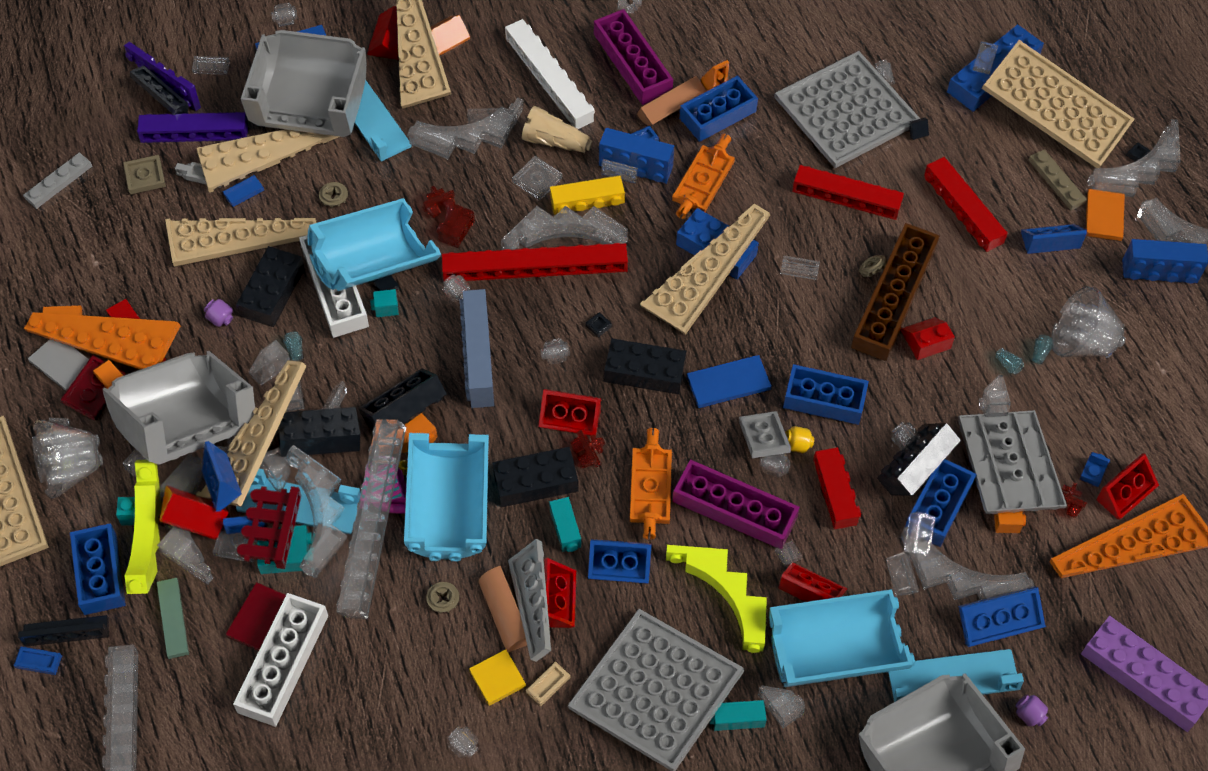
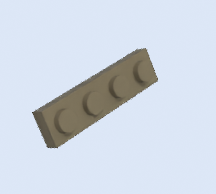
[1029,149,1087,210]

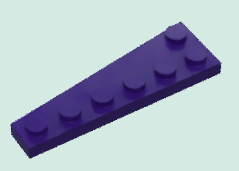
[124,42,201,111]

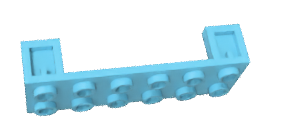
[355,80,412,161]
[236,469,362,534]
[888,649,1024,702]

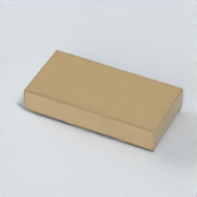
[526,662,570,706]

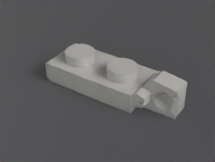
[175,162,221,188]

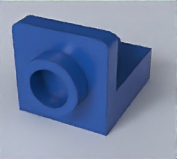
[1080,452,1110,487]

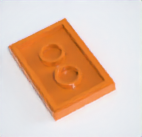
[1086,189,1125,241]

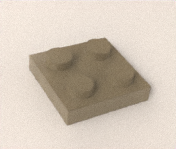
[123,155,166,194]

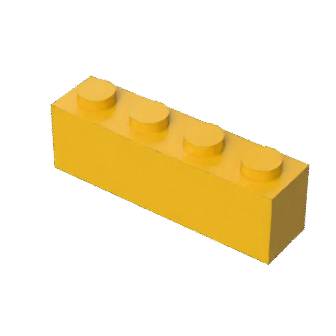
[550,176,625,215]

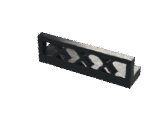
[130,66,188,115]
[18,615,109,647]

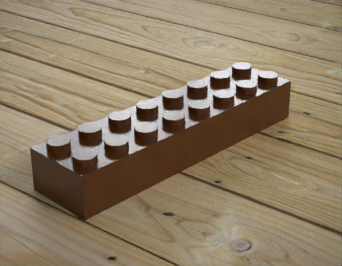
[851,223,940,361]

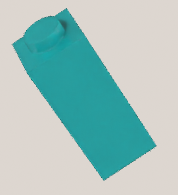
[549,497,581,552]
[710,700,766,731]

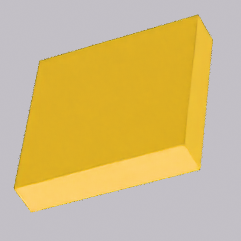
[469,649,526,706]

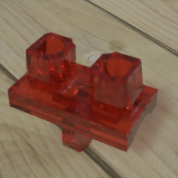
[422,186,456,218]
[570,430,605,468]
[1056,483,1087,518]

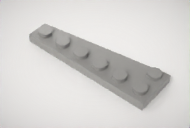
[508,539,551,662]

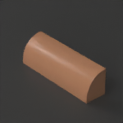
[637,76,707,126]
[478,566,527,652]

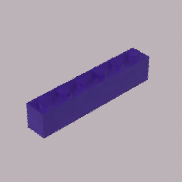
[137,112,248,143]

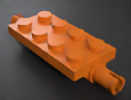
[672,134,735,219]
[630,428,672,540]

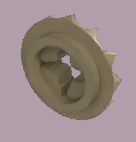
[319,182,348,208]
[859,255,888,277]
[426,582,459,614]

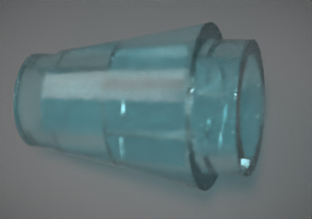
[283,332,303,361]
[1032,335,1054,364]
[996,348,1024,375]

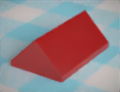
[367,6,399,60]
[539,389,601,436]
[1096,453,1159,520]
[159,485,229,540]
[544,558,576,628]
[779,562,847,602]

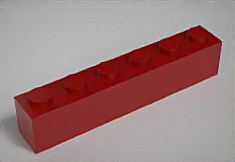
[924,156,1008,252]
[792,165,904,220]

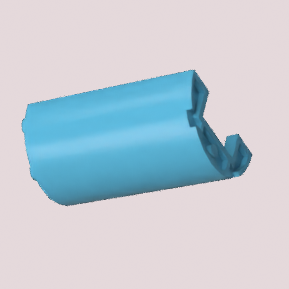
[307,198,441,291]
[404,433,489,561]
[769,589,915,687]

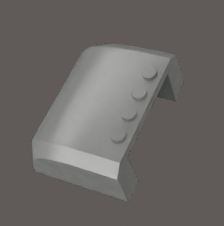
[241,30,366,137]
[103,351,255,465]
[859,673,1025,771]

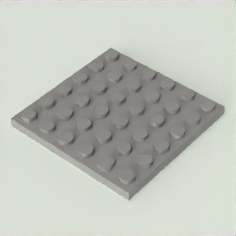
[774,51,920,168]
[568,609,744,771]

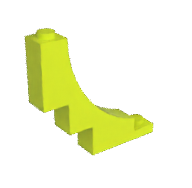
[125,460,162,594]
[666,545,767,653]

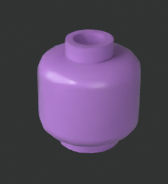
[204,299,233,327]
[1016,695,1048,727]

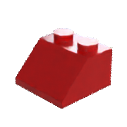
[901,317,955,360]

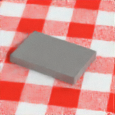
[28,339,89,391]
[739,411,791,458]

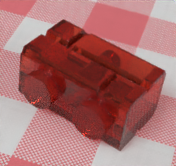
[437,204,475,248]

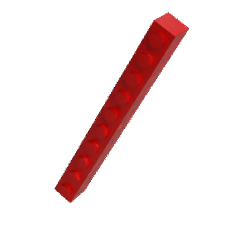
[442,243,628,282]

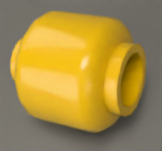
[785,426,814,453]

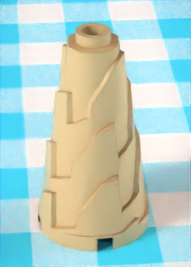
[522,106,593,153]

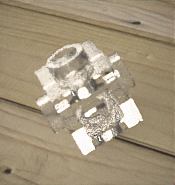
[617,0,642,13]

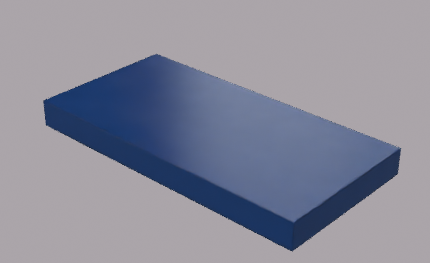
[687,355,771,408]
[958,586,1046,647]

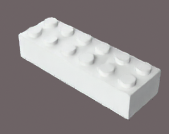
[299,235,369,338]
[233,593,328,727]

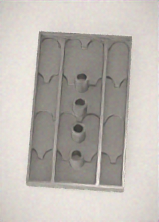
[958,410,1067,514]

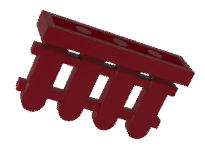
[237,486,302,569]

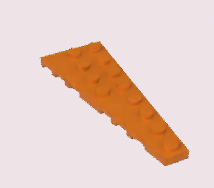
[24,312,181,370]
[1050,494,1208,578]

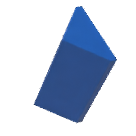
[1021,224,1087,254]
[201,441,242,512]
[588,539,652,583]

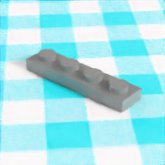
[23,152,92,209]

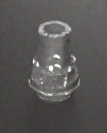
[875,60,895,86]

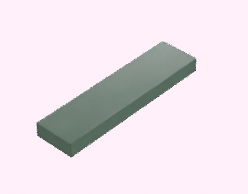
[157,578,189,659]

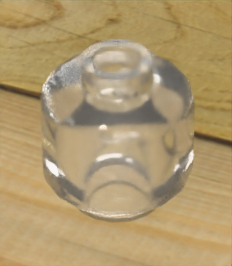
[271,3,298,27]
[443,274,470,302]
[541,338,570,365]
[891,421,918,450]
[760,453,791,478]
[447,726,479,758]

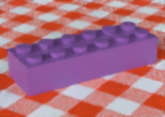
[1081,616,1208,732]

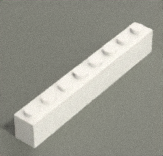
[505,19,595,129]

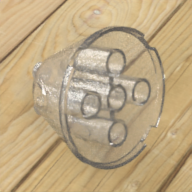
[1051,286,1126,358]
[32,419,103,499]

